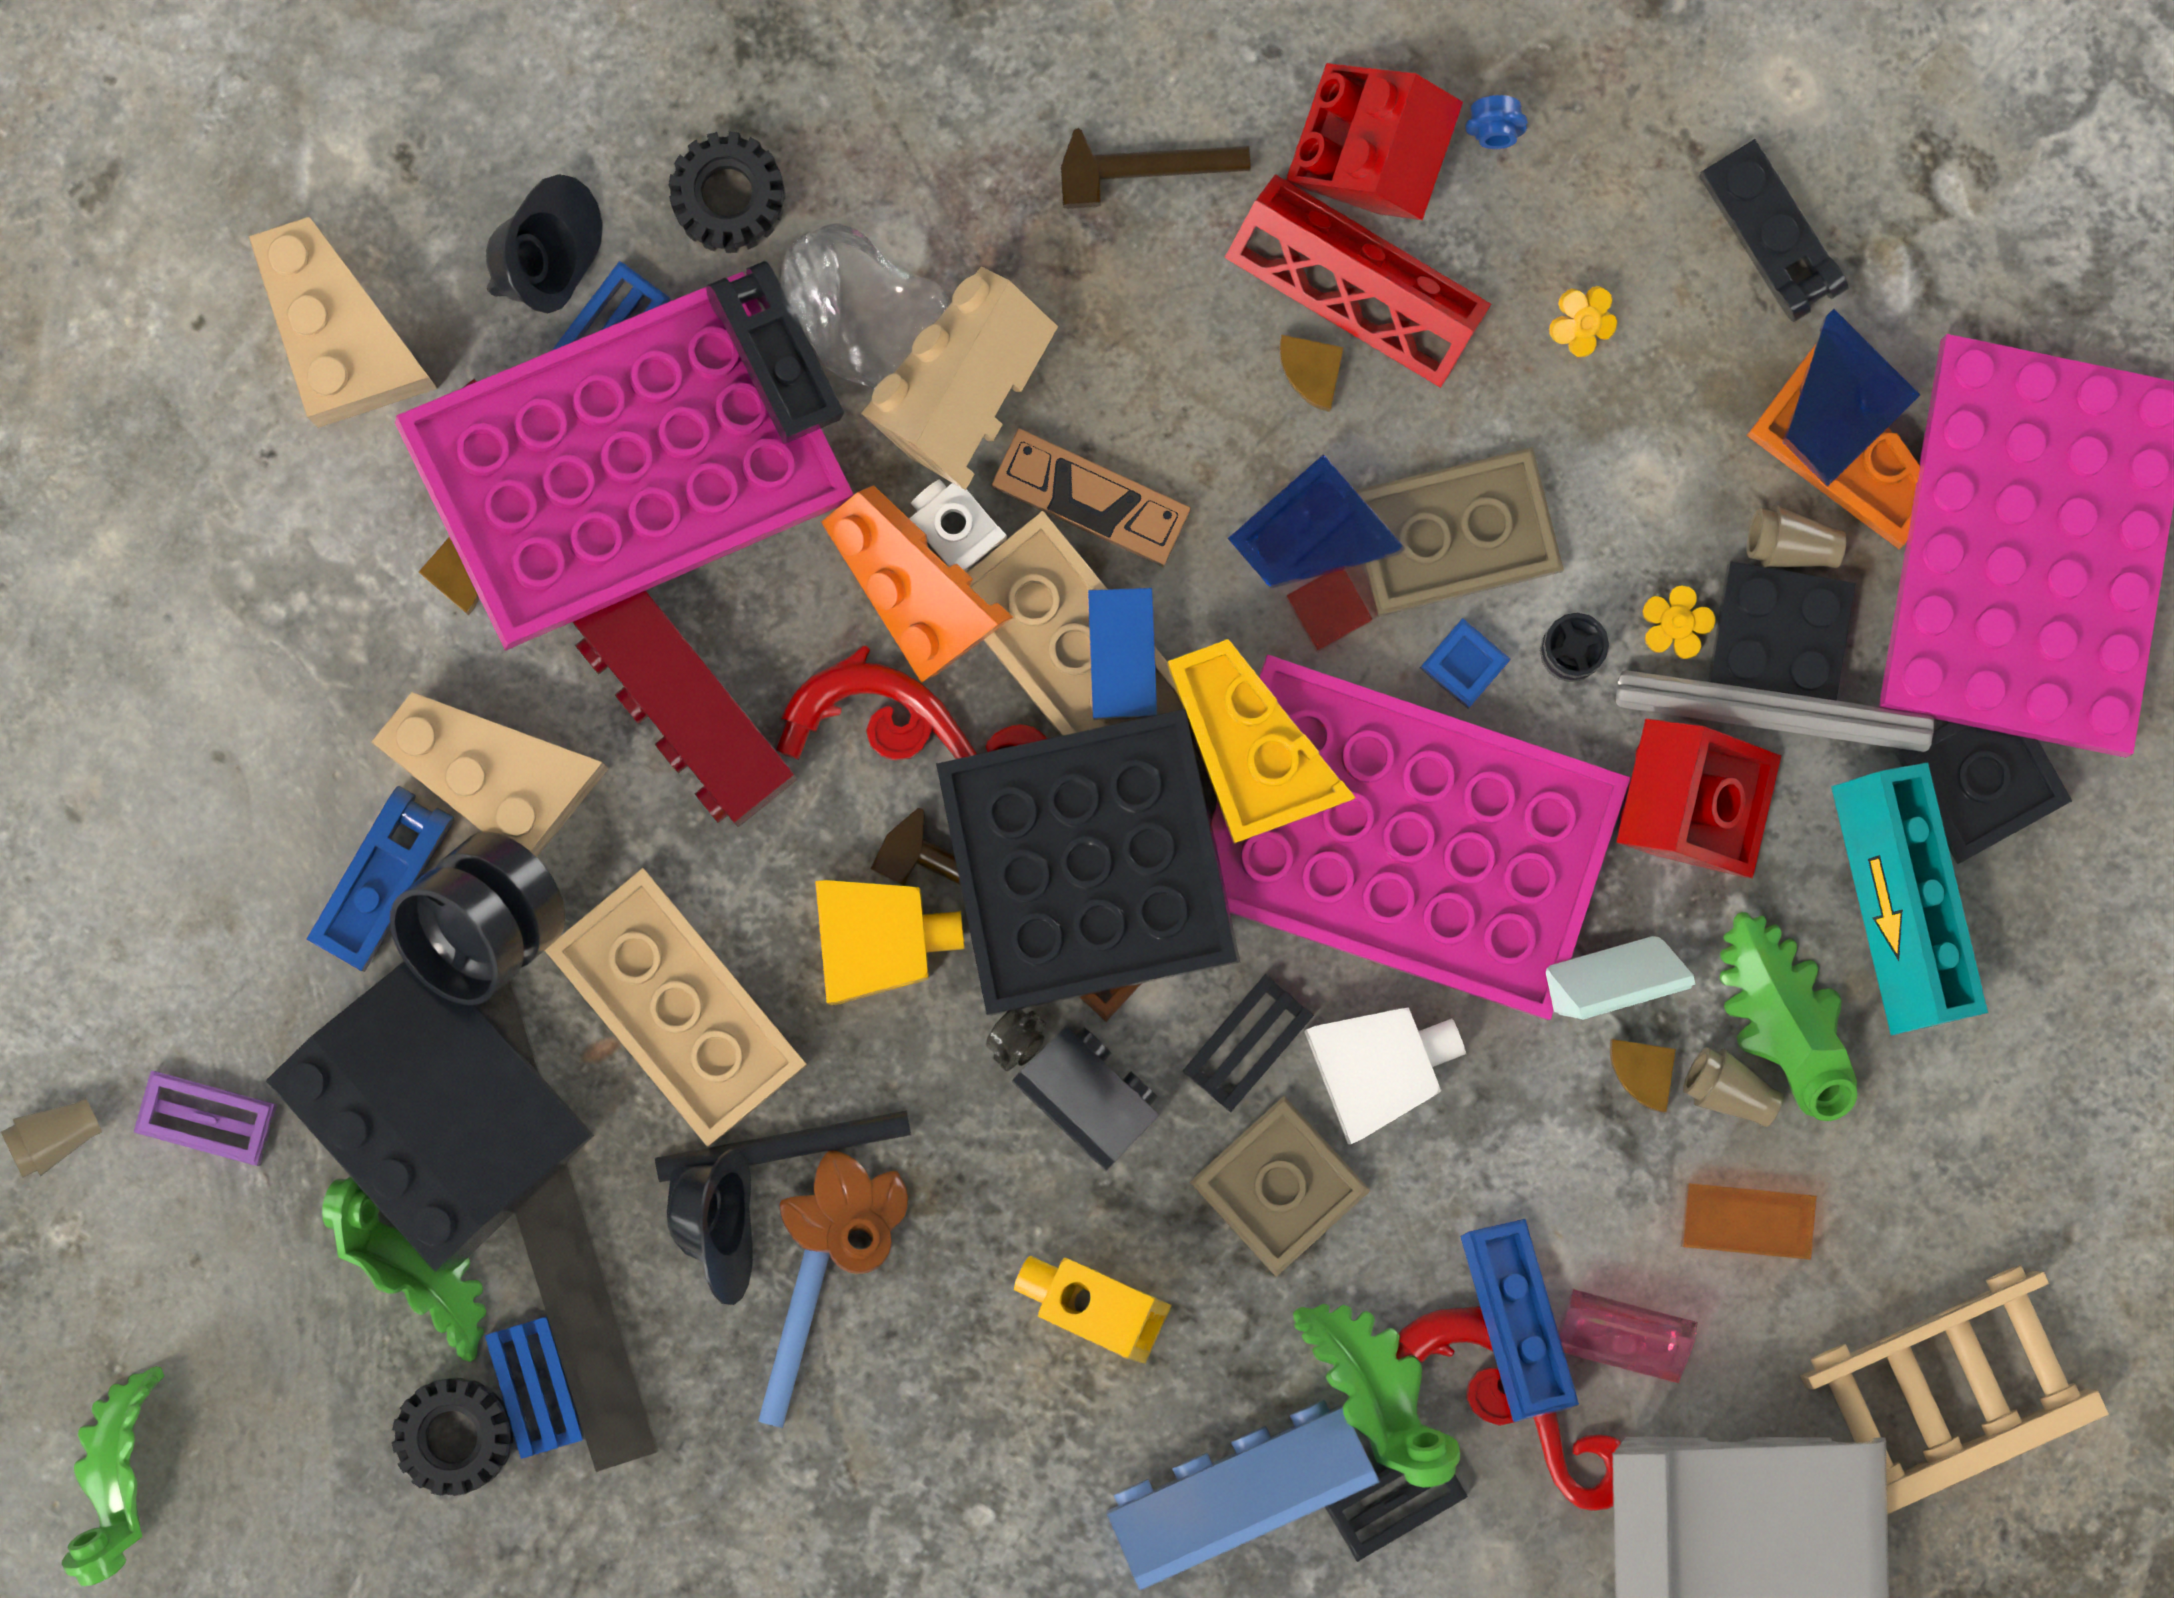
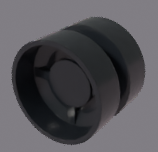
[390,832,565,1005]

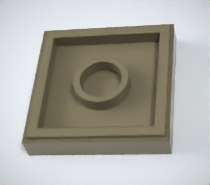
[1190,1096,1371,1277]

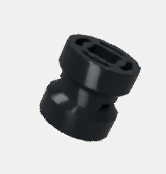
[1540,612,1609,682]

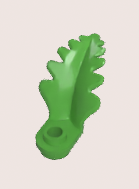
[1719,912,1857,1121]
[322,1177,486,1362]
[1293,1304,1460,1487]
[61,1366,165,1586]

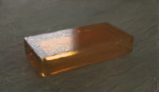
[1681,1183,1817,1260]

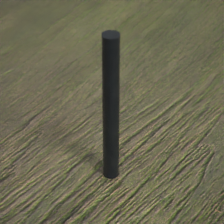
[655,1110,911,1183]

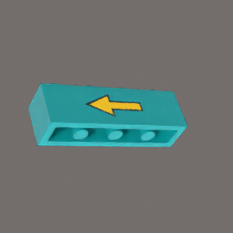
[1831,763,1988,1036]

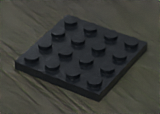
[936,709,1240,1016]

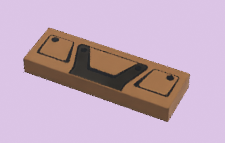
[991,428,1191,568]

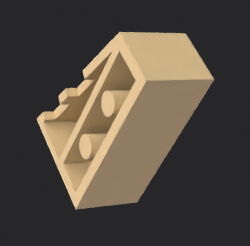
[249,217,438,428]
[861,266,1058,490]
[371,692,609,857]

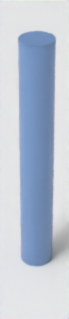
[758,1249,830,1428]

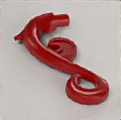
[775,646,1047,761]
[1396,1306,1622,1511]

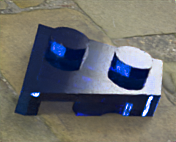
[1782,308,1920,487]
[1228,454,1406,588]

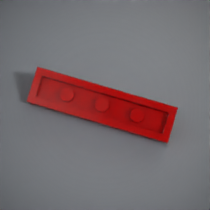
[1224,174,1492,388]

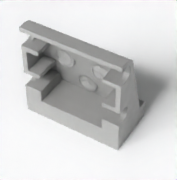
[1613,1437,1889,1598]

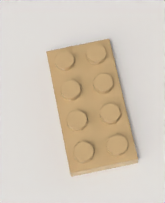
[967,511,1183,736]
[545,868,807,1147]

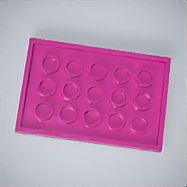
[395,272,854,651]
[1879,334,2174,758]
[1211,654,1631,1020]

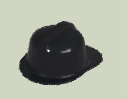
[486,174,603,314]
[667,1150,753,1305]

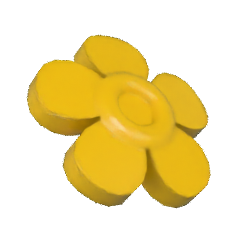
[1549,286,1617,357]
[1642,586,1715,659]

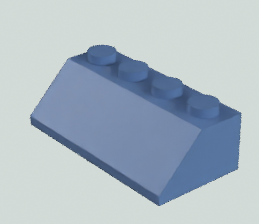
[1107,1400,1379,1590]

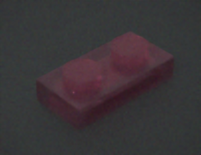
[1558,1289,1698,1383]

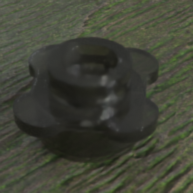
[986,1009,1046,1071]

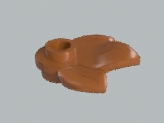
[779,1150,908,1274]

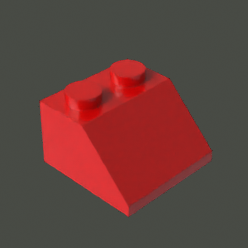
[1616,718,1782,879]

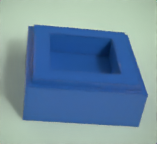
[1420,618,1511,709]

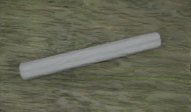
[1616,670,1934,752]

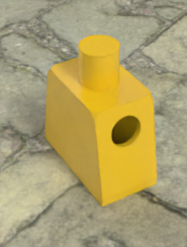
[815,880,965,1005]
[1014,1255,1172,1364]

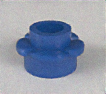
[1465,95,1528,149]

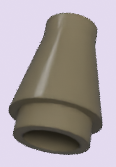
[1747,505,1846,568]
[1683,1047,1784,1127]
[1,1098,102,1178]

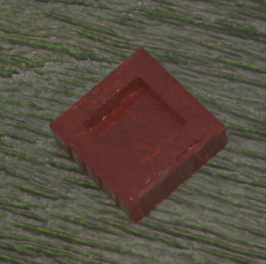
[1286,565,1373,653]

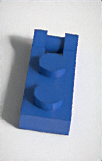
[306,786,454,972]

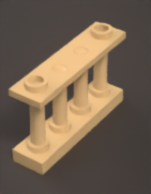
[1800,1265,2109,1514]

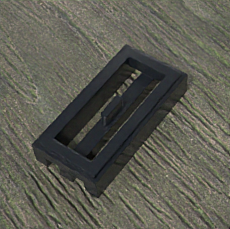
[1182,974,1314,1113]
[1325,1467,1468,1562]

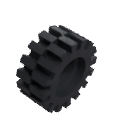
[668,131,786,253]
[392,1378,513,1496]

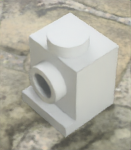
[909,479,1007,573]

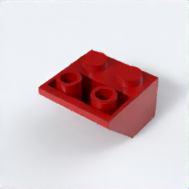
[1286,63,1463,220]

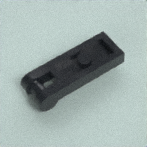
[1699,139,1849,322]
[706,261,844,444]

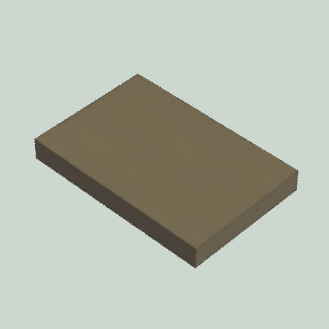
[1347,447,1564,617]

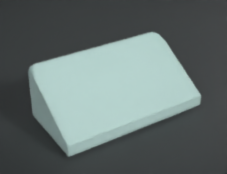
[1546,936,1695,1019]

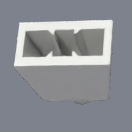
[1304,1007,1466,1144]

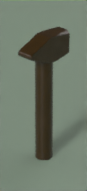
[1061,128,1251,209]
[870,808,960,886]

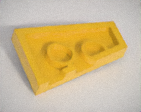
[1167,639,1356,844]

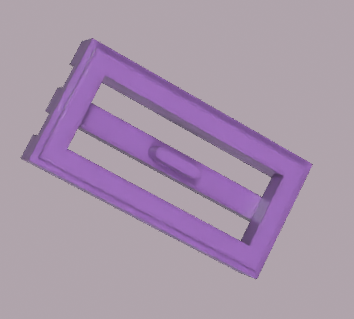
[134,1071,278,1166]

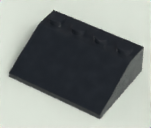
[266,962,594,1272]

